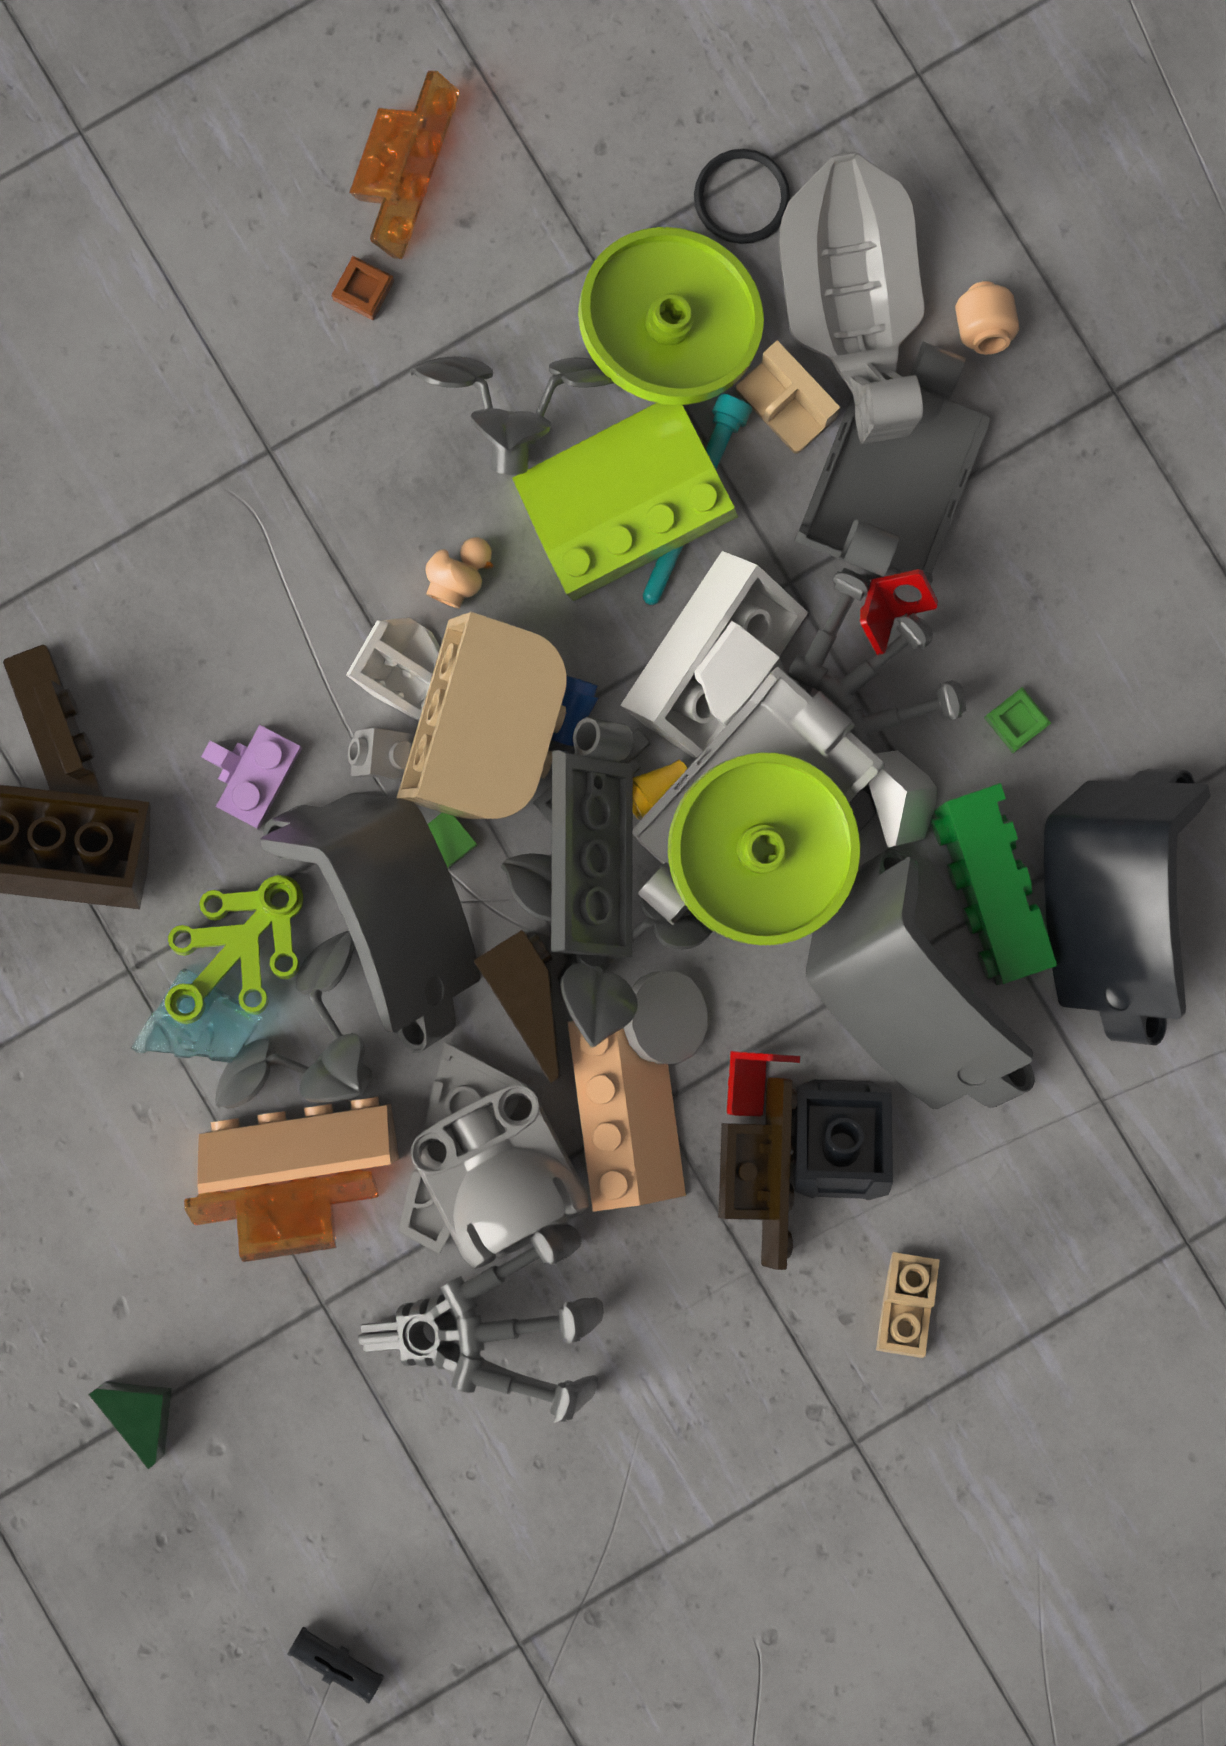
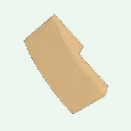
[876,1252,940,1358]

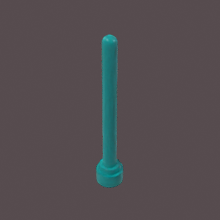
[643,394,753,605]

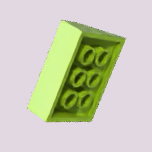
[512,403,738,601]

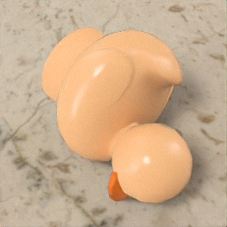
[425,537,494,609]

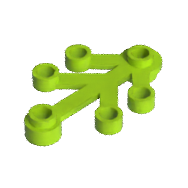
[165,875,304,1024]

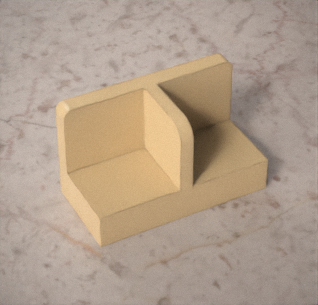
[736,340,841,454]

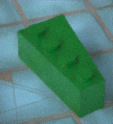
[931,783,1057,985]

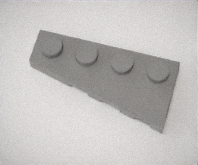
[398,1042,528,1254]

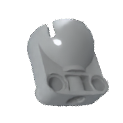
[410,1085,589,1269]

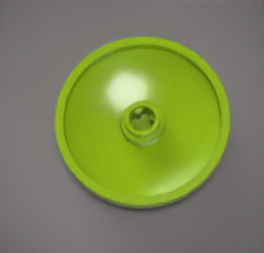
[578,227,764,405]
[668,753,860,945]

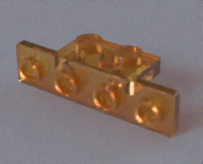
[349,70,460,259]
[184,1169,379,1262]

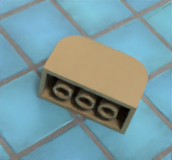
[397,612,567,819]

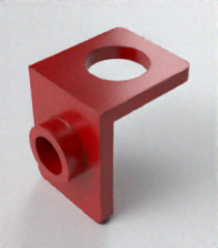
[860,569,938,655]
[727,1051,800,1117]

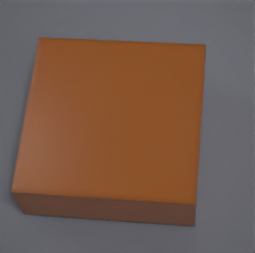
[331,256,394,321]

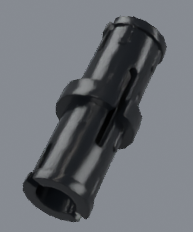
[287,1627,384,1704]

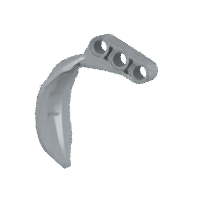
[779,152,925,444]

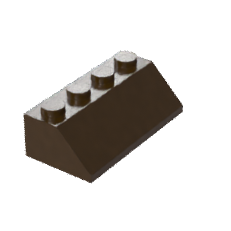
[0,785,151,909]

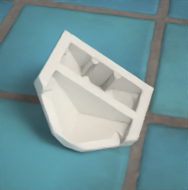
[346,618,440,721]
[694,621,786,727]
[869,750,937,848]

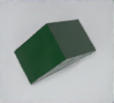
[89,1382,172,1469]

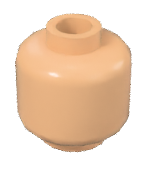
[955,281,1019,355]

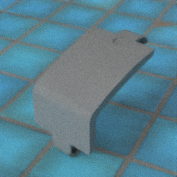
[632,667,885,925]

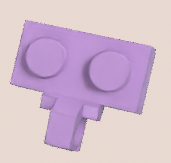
[201,725,302,829]

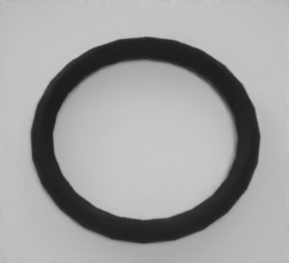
[694,149,790,244]

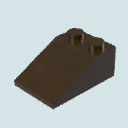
[473,930,561,1083]

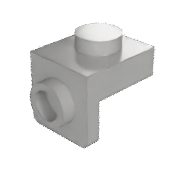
[348,728,415,781]

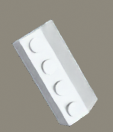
[620,551,808,759]

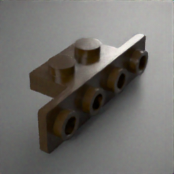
[3,645,104,797]
[718,1077,797,1270]

